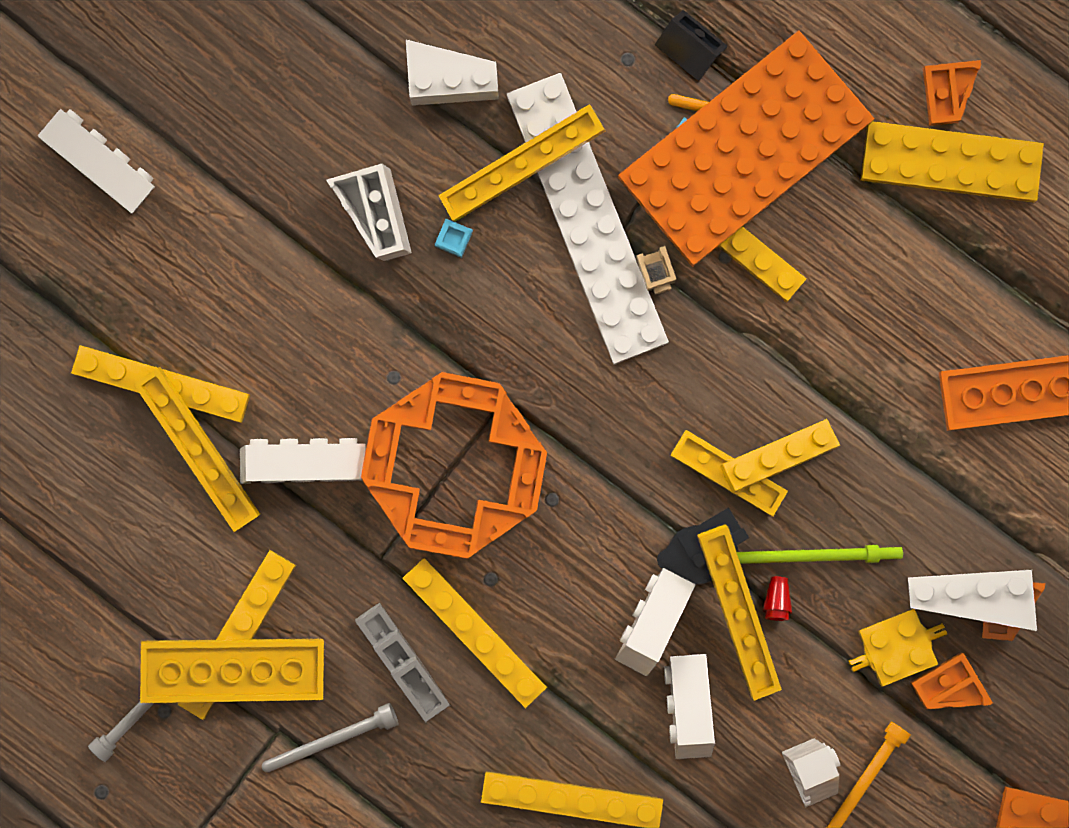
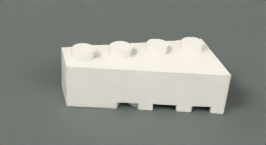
[38,109,155,214]
[240,438,366,484]
[908,570,1037,631]

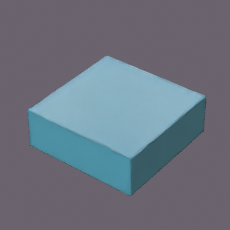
[434,219,473,258]

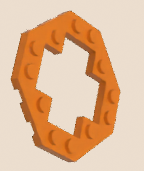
[361,372,547,559]

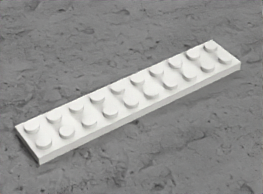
[507,73,669,365]

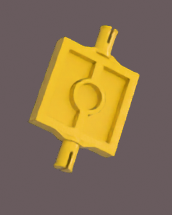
[848,609,947,687]

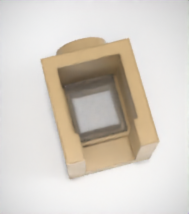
[636,246,676,295]

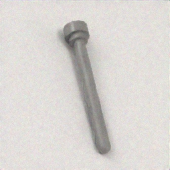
[88,701,154,762]
[262,703,399,772]

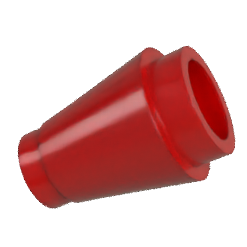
[763,576,792,621]

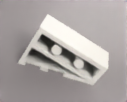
[406,40,499,105]
[326,164,412,261]
[615,568,695,676]
[664,654,715,759]
[782,738,841,808]

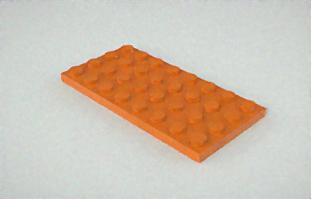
[618,30,875,267]

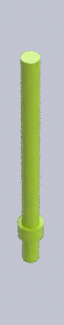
[737,545,903,564]

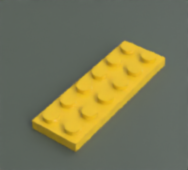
[860,122,1044,203]
[140,639,324,703]

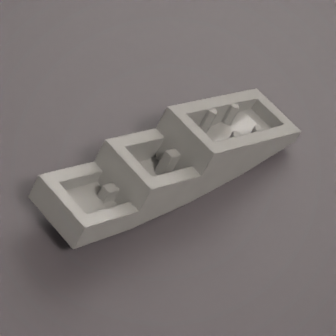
[355,602,450,722]

